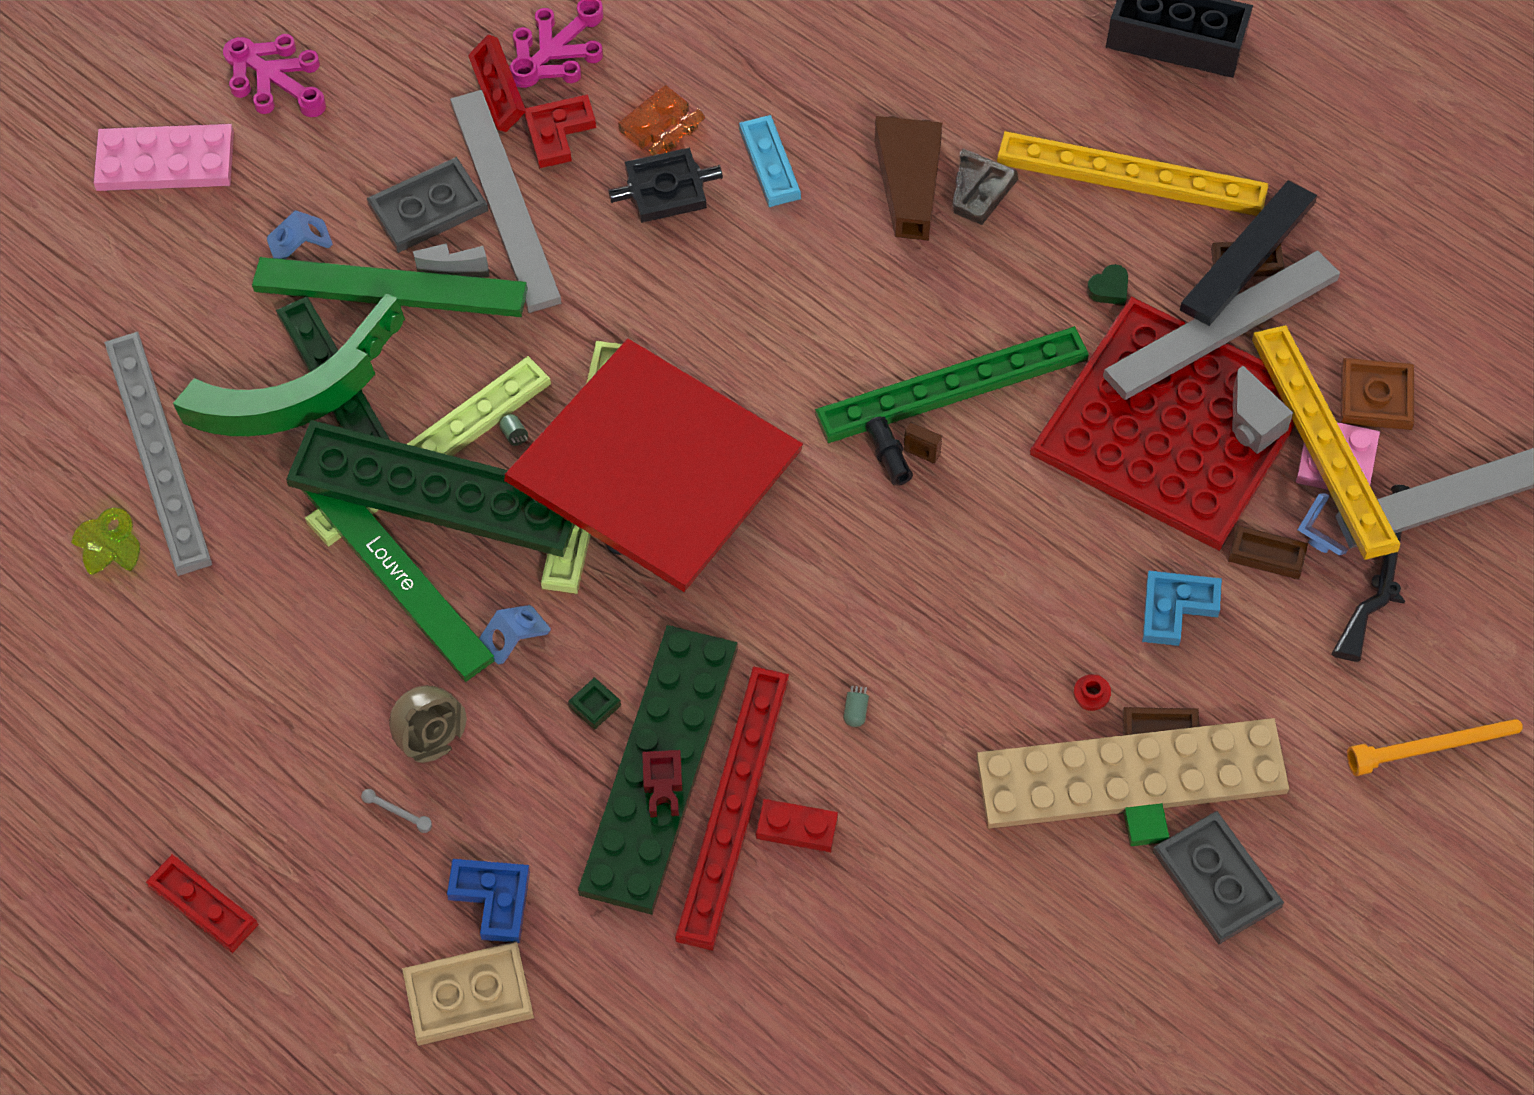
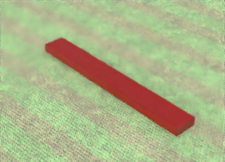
[675,666,789,951]

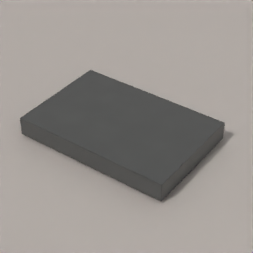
[367,157,488,253]
[1153,811,1284,945]

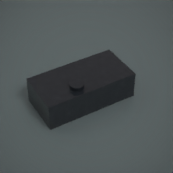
[1106,0,1253,78]

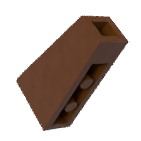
[874,116,943,241]

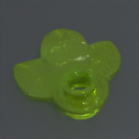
[71,507,140,575]

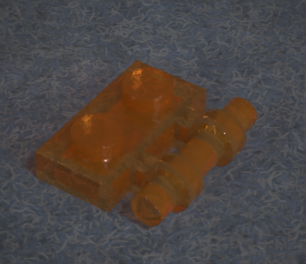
[618,85,705,156]

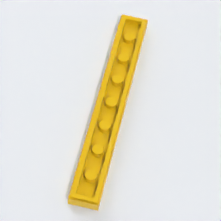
[997,131,1269,216]
[1252,325,1401,560]

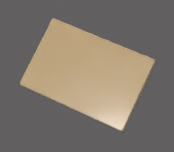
[402,942,534,1046]

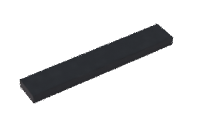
[1180,180,1317,326]

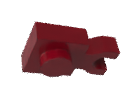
[642,750,683,817]

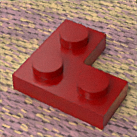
[524,94,596,169]

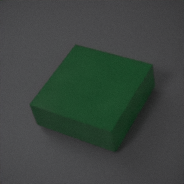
[568,677,621,730]

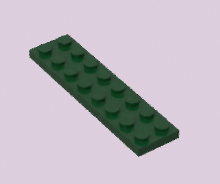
[286,420,575,557]
[578,625,738,915]

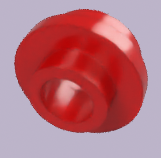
[1074,674,1111,711]

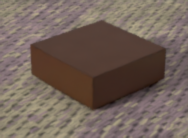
[903,422,942,463]

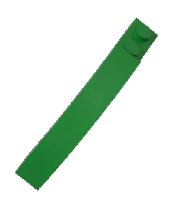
[173,293,405,437]

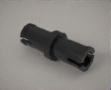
[866,416,913,485]

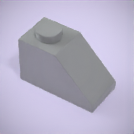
[1232,366,1293,454]

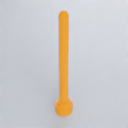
[1347,719,1523,776]

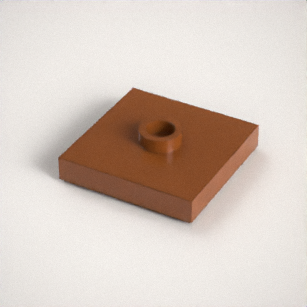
[1341,358,1414,430]

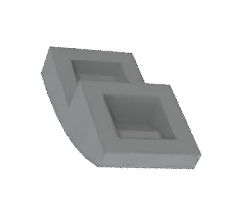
[413,243,490,278]

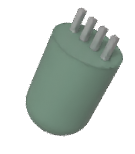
[500,414,528,446]
[843,686,869,727]

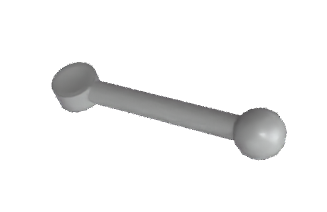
[361,789,432,833]

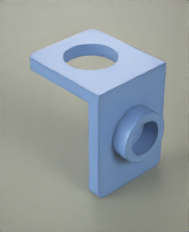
[267,210,333,259]
[1297,493,1348,555]
[479,605,551,665]

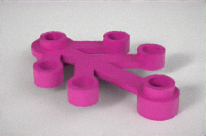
[509,0,604,88]
[223,34,326,117]

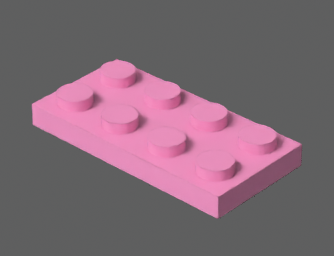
[94,124,234,191]

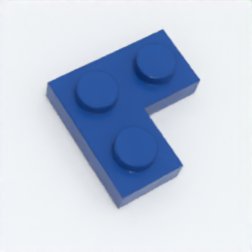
[447,859,530,943]

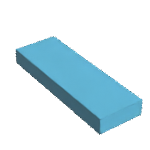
[739,115,801,207]

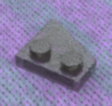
[952,149,1018,225]

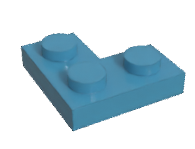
[1142,571,1222,646]

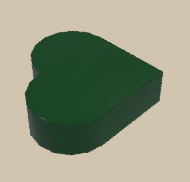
[1087,264,1128,305]

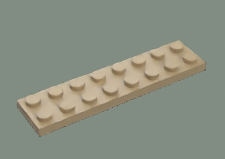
[976,718,1289,829]

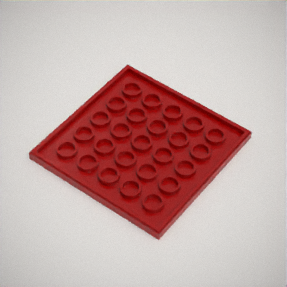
[1030,296,1296,551]
[504,338,803,592]

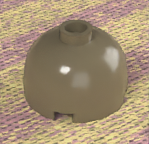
[389,685,467,763]

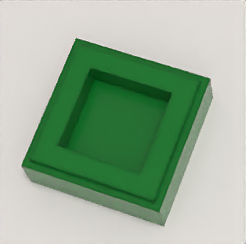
[1123,803,1169,847]

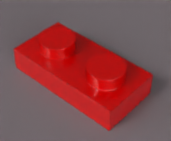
[756,799,838,853]

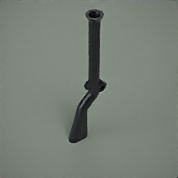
[1332,484,1410,662]

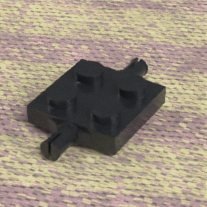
[608,147,723,223]

